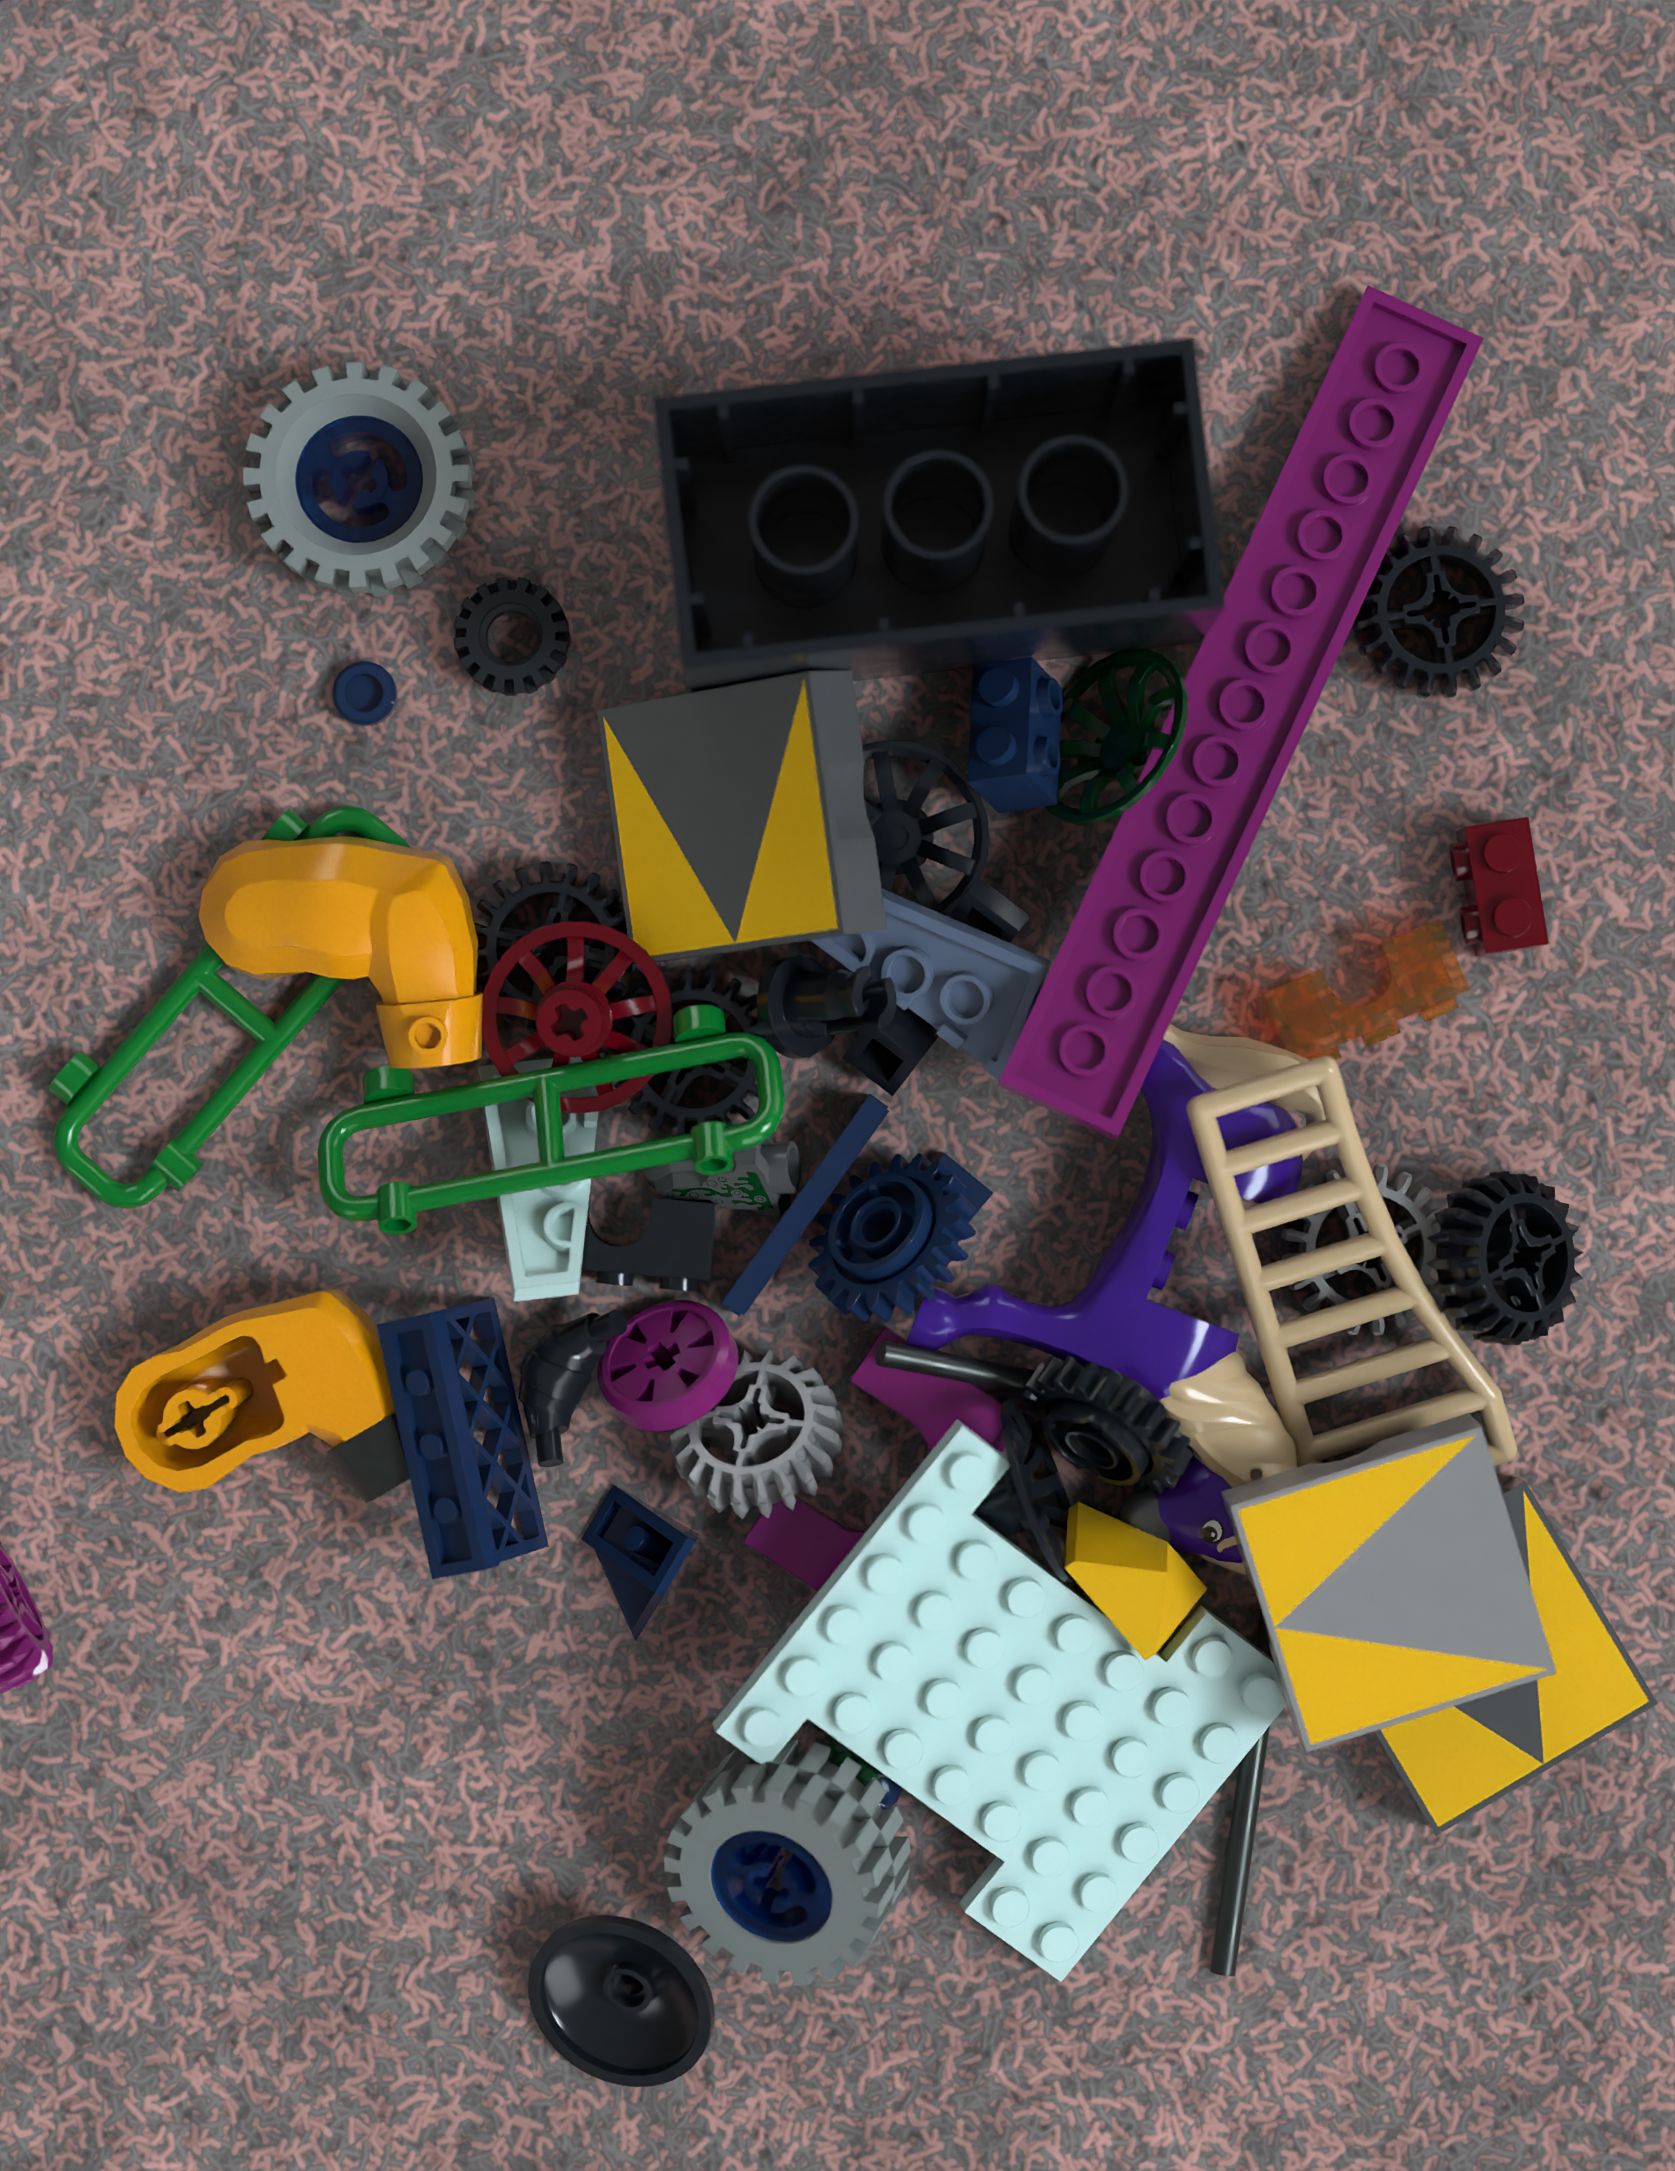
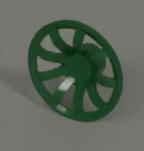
[1045,649,1188,825]

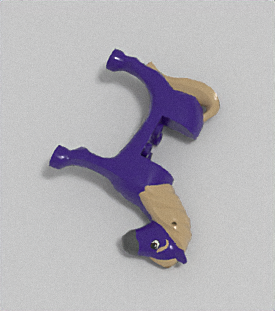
[905,1023,1326,1575]

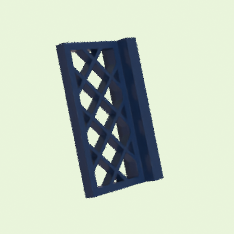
[377,1298,549,1580]

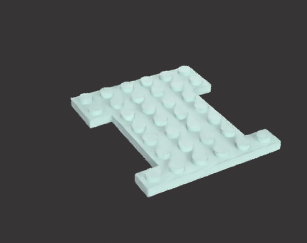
[712,1419,1287,1982]

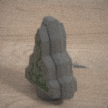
[643,1121,801,1217]

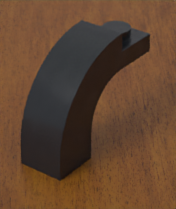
[842,877,1031,1096]

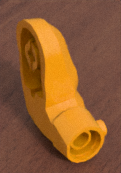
[199,836,483,1068]

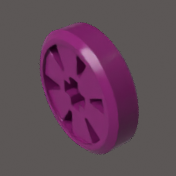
[597,1300,738,1431]

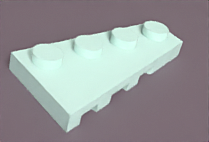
[478,1053,605,1302]

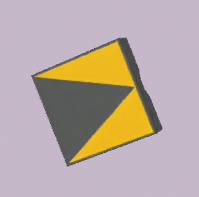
[597,670,887,965]
[1374,1477,1658,1836]

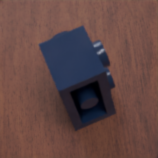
[967,656,1063,813]

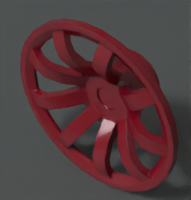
[482,921,673,1114]

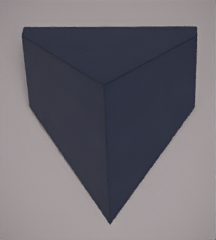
[581,1484,699,1641]

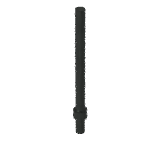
[1210,1609,1273,1976]

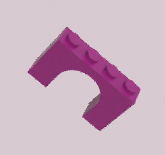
[743,1326,1012,1591]

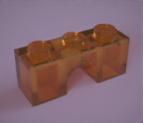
[1258,919,1470,1060]

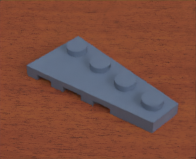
[812,888,1052,1080]

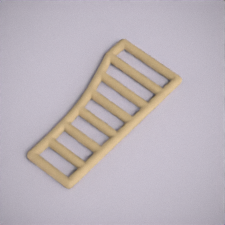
[1186,1056,1517,1467]

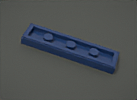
[721,1094,889,1316]

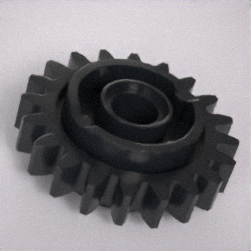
[1021,1356,1193,1494]

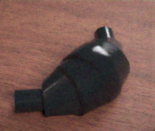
[518,1310,627,1467]

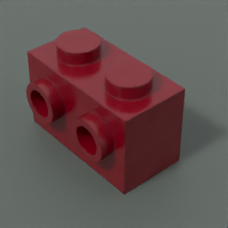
[1449,817,1549,957]

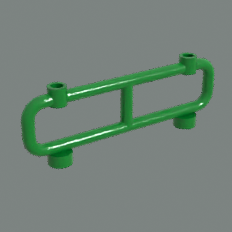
[48,805,411,1209]
[317,1005,785,1235]

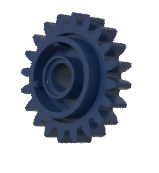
[808,1153,976,1323]

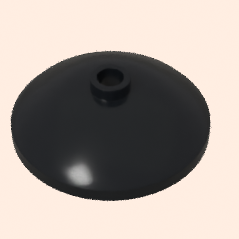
[528,1915,715,2087]

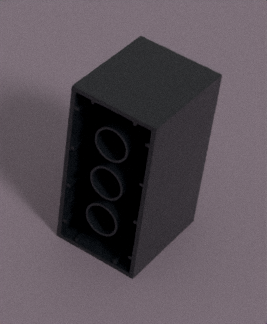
[653,338,1225,693]

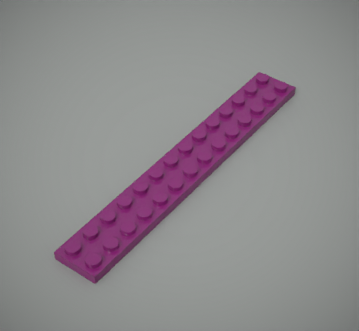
[997,286,1484,1140]

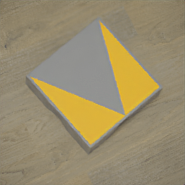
[1221,1413,1557,1753]

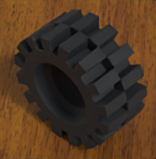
[453,577,571,696]

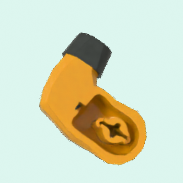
[114,1288,410,1503]

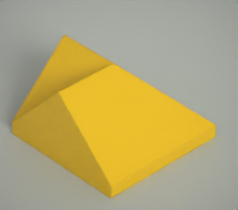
[1064,1502,1207,1661]

